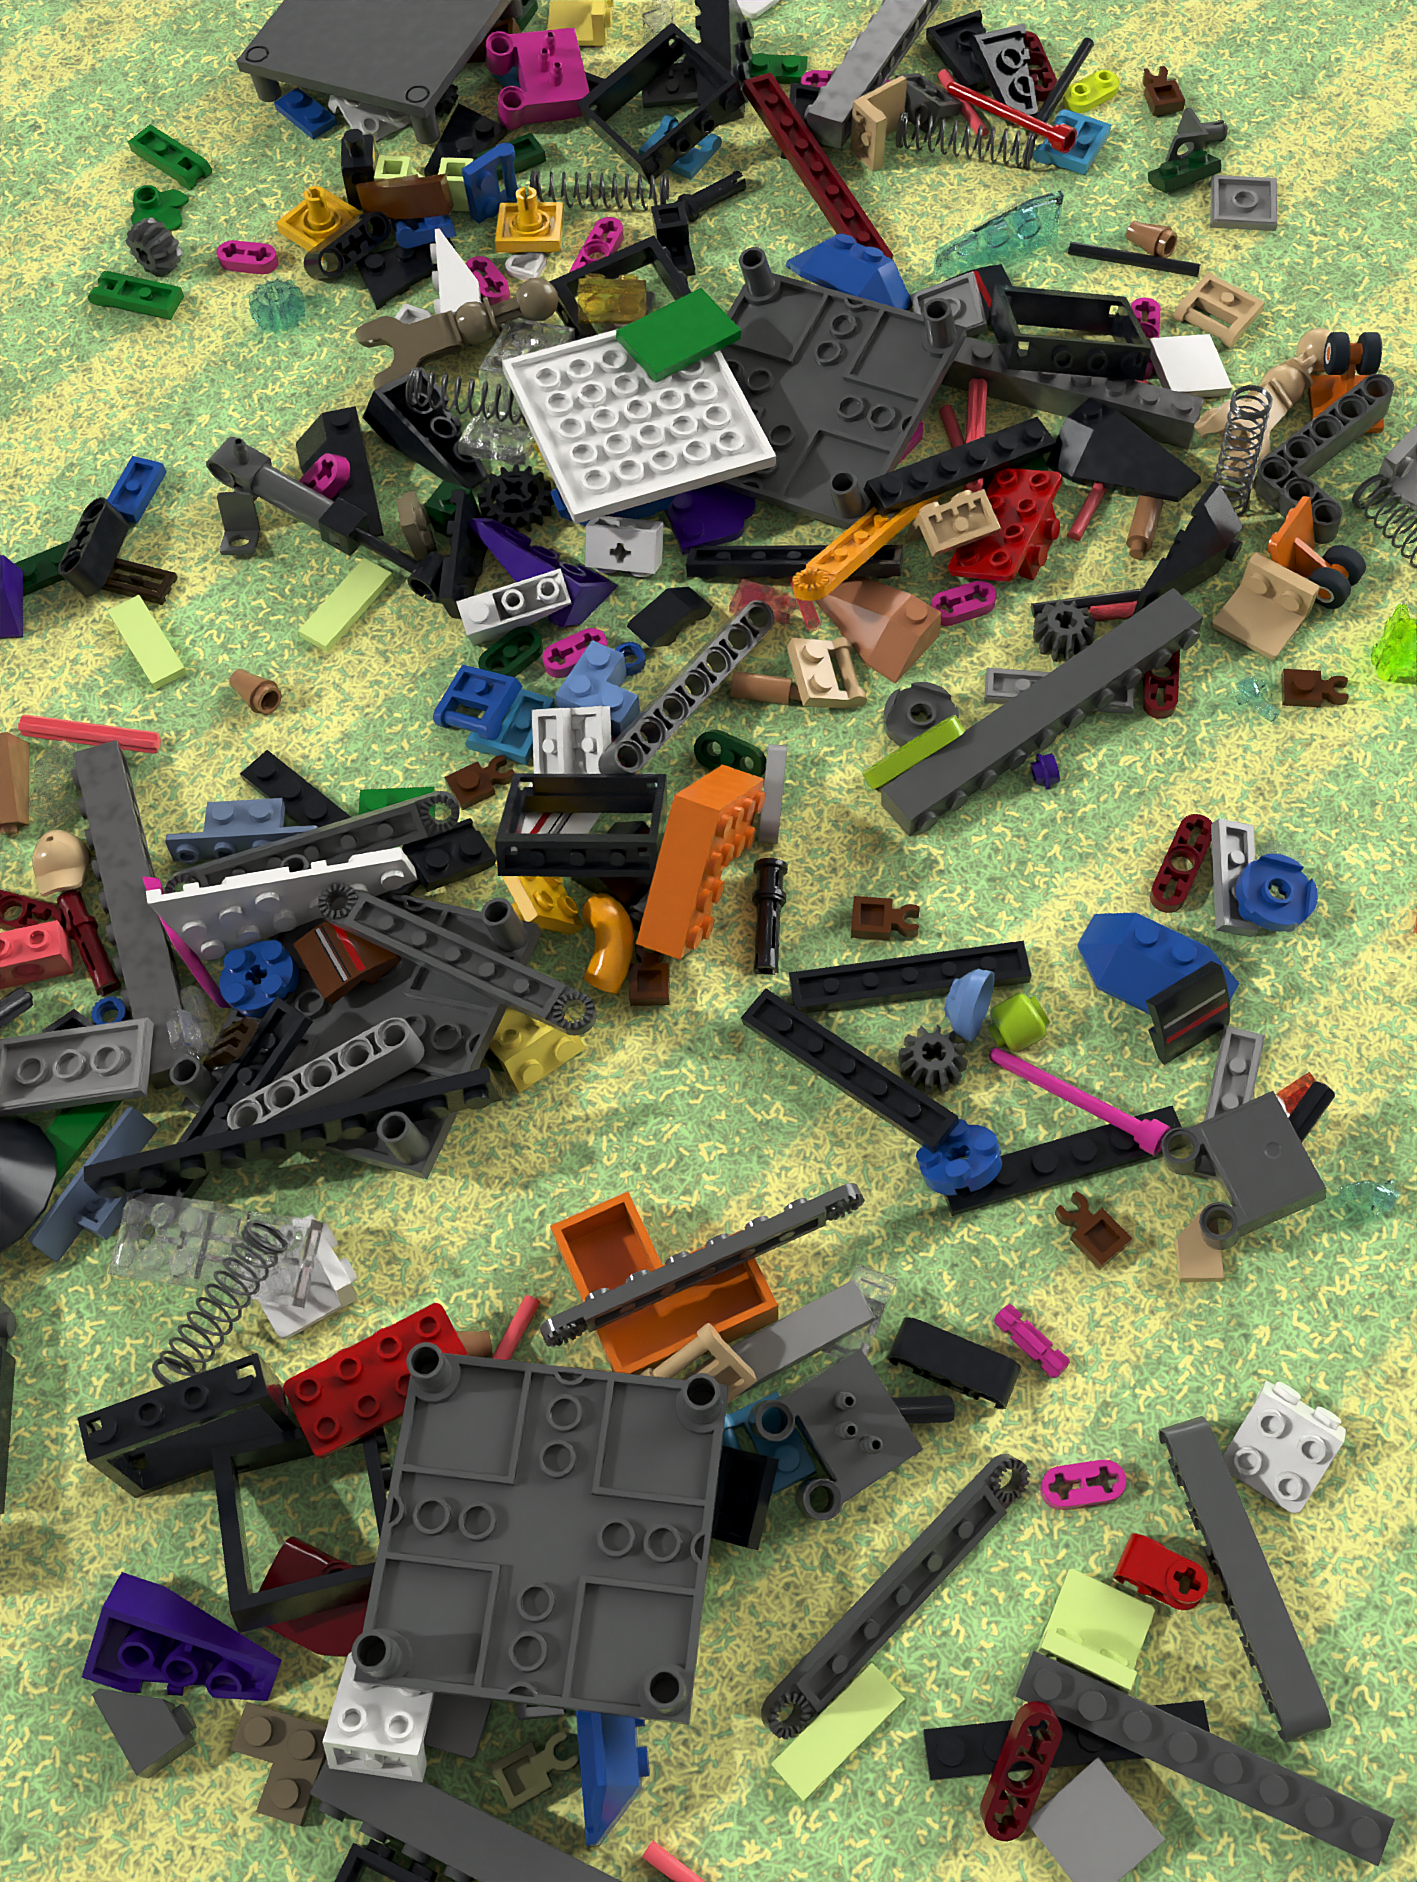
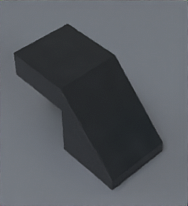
[651,201,696,276]
[627,586,713,648]

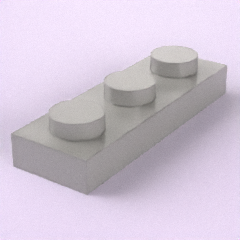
[1211,818,1259,937]

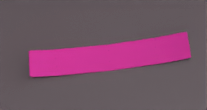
[142,876,232,1008]

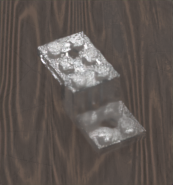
[458,318,575,465]
[108,1192,324,1308]

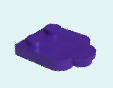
[665,484,755,555]

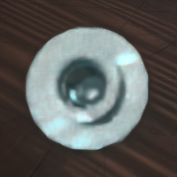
[1231,674,1280,722]
[1336,1179,1401,1217]

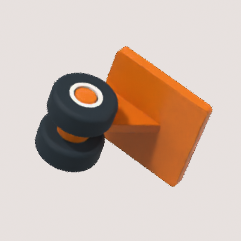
[1308,332,1385,433]
[1268,496,1366,609]

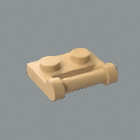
[1173,273,1265,349]
[787,637,867,709]
[640,1323,757,1404]

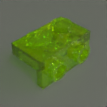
[1371,604,1417,685]

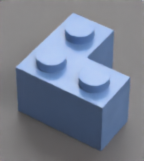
[555,640,640,739]

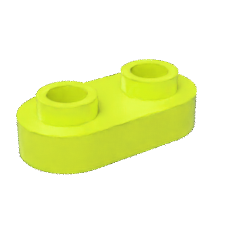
[1063,70,1120,113]

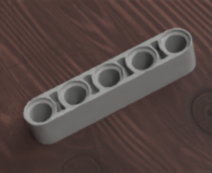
[227,1018,425,1130]

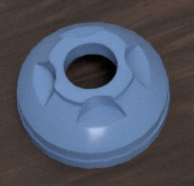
[944,969,994,1042]

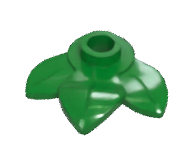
[131,185,189,231]

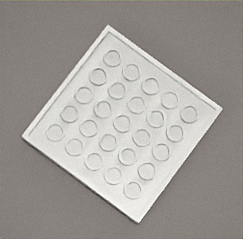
[502,329,776,524]

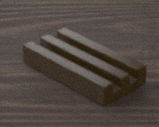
[101,558,177,605]
[203,1016,259,1070]

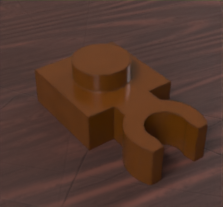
[1142,66,1185,116]
[1281,669,1349,708]
[444,755,515,810]
[851,896,920,940]
[629,940,670,1006]
[1055,1191,1133,1270]

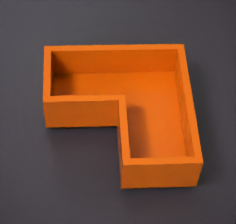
[636,765,766,960]
[550,1191,778,1375]

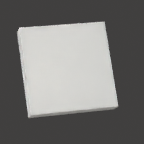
[1148,334,1232,398]

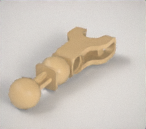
[1194,328,1331,478]

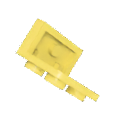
[547,0,614,46]
[489,1007,585,1094]

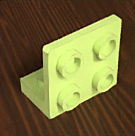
[1037,1569,1155,1693]

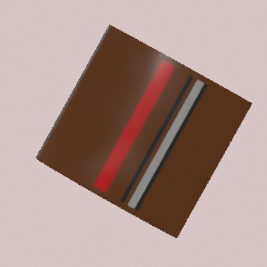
[293,921,402,1005]

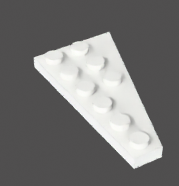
[146,847,417,961]

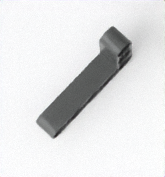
[1254,374,1394,544]

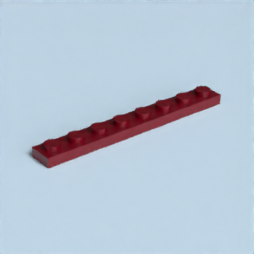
[742,72,893,259]

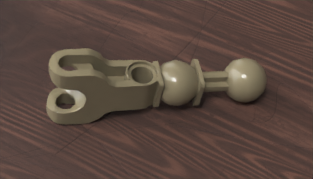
[355,278,559,390]

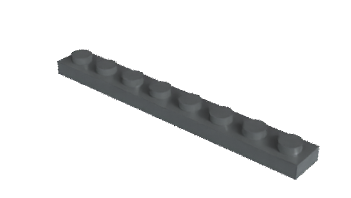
[1013,1649,1395,1866]

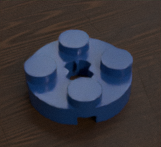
[1236,854,1318,932]
[219,940,300,1017]
[916,1119,1003,1195]

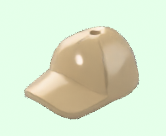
[32,830,91,897]

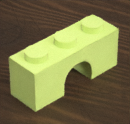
[374,155,473,211]

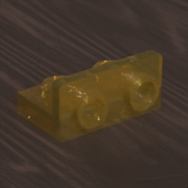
[578,274,646,324]

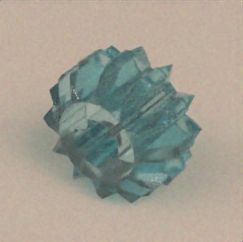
[249,276,305,334]

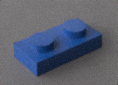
[274,87,337,140]
[107,456,167,524]

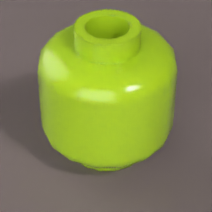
[987,993,1050,1053]

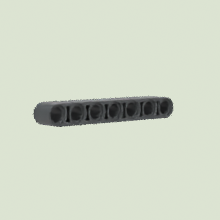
[598,600,774,774]
[1158,1416,1331,1743]

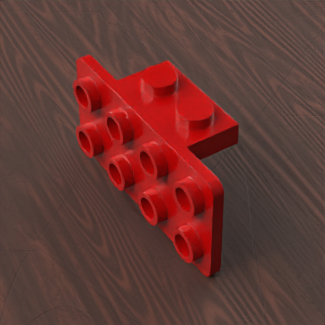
[948,468,1062,582]
[283,1303,469,1458]

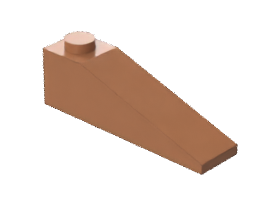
[809,577,942,684]

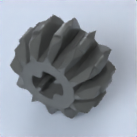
[125,217,183,277]
[1033,599,1096,661]
[898,1024,968,1095]

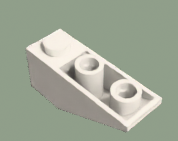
[430,229,482,315]
[456,569,572,645]

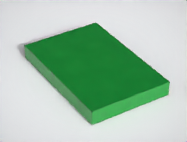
[616,288,742,382]

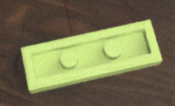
[298,558,393,652]
[107,595,187,690]
[771,1663,905,1802]

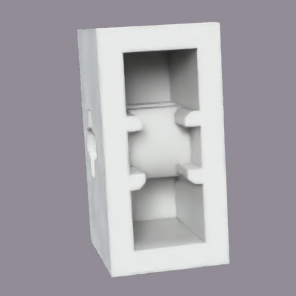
[585,516,663,577]

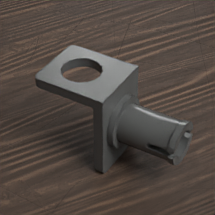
[1165,108,1228,162]
[217,490,260,555]

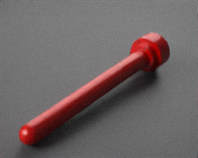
[947,82,1077,154]

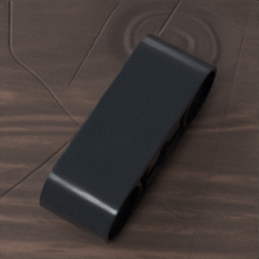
[303,211,391,280]
[58,497,130,597]
[887,1317,1021,1410]

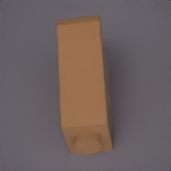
[0,732,30,835]

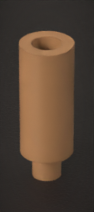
[1126,495,1164,559]
[730,671,801,705]

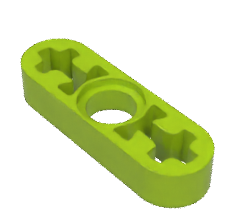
[862,715,965,790]

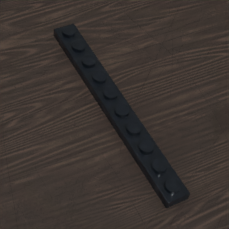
[84,1067,502,1199]

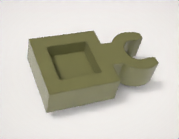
[489,1732,580,1812]

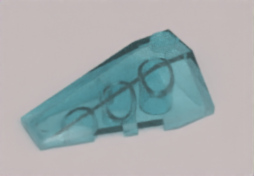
[933,190,1064,276]

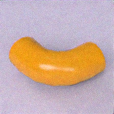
[582,893,634,994]

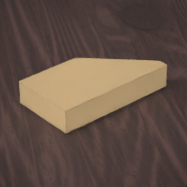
[1175,1203,1224,1282]

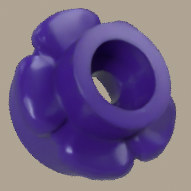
[1030,753,1060,789]

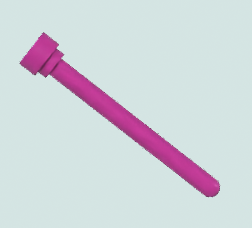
[989,1048,1171,1156]

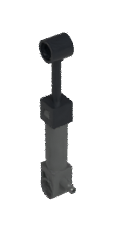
[206,437,444,602]

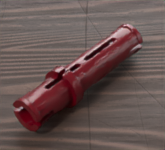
[57,890,121,997]

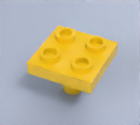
[276,186,363,261]
[495,187,564,254]
[495,861,585,935]

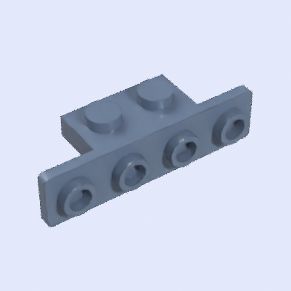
[165,798,318,864]
[28,1106,157,1262]

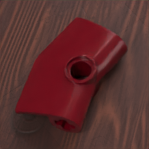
[258,1536,368,1657]

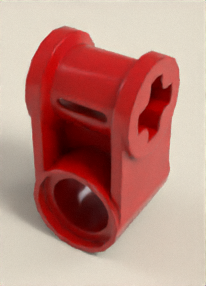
[1113,1533,1209,1611]

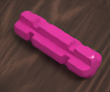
[994,1304,1070,1378]

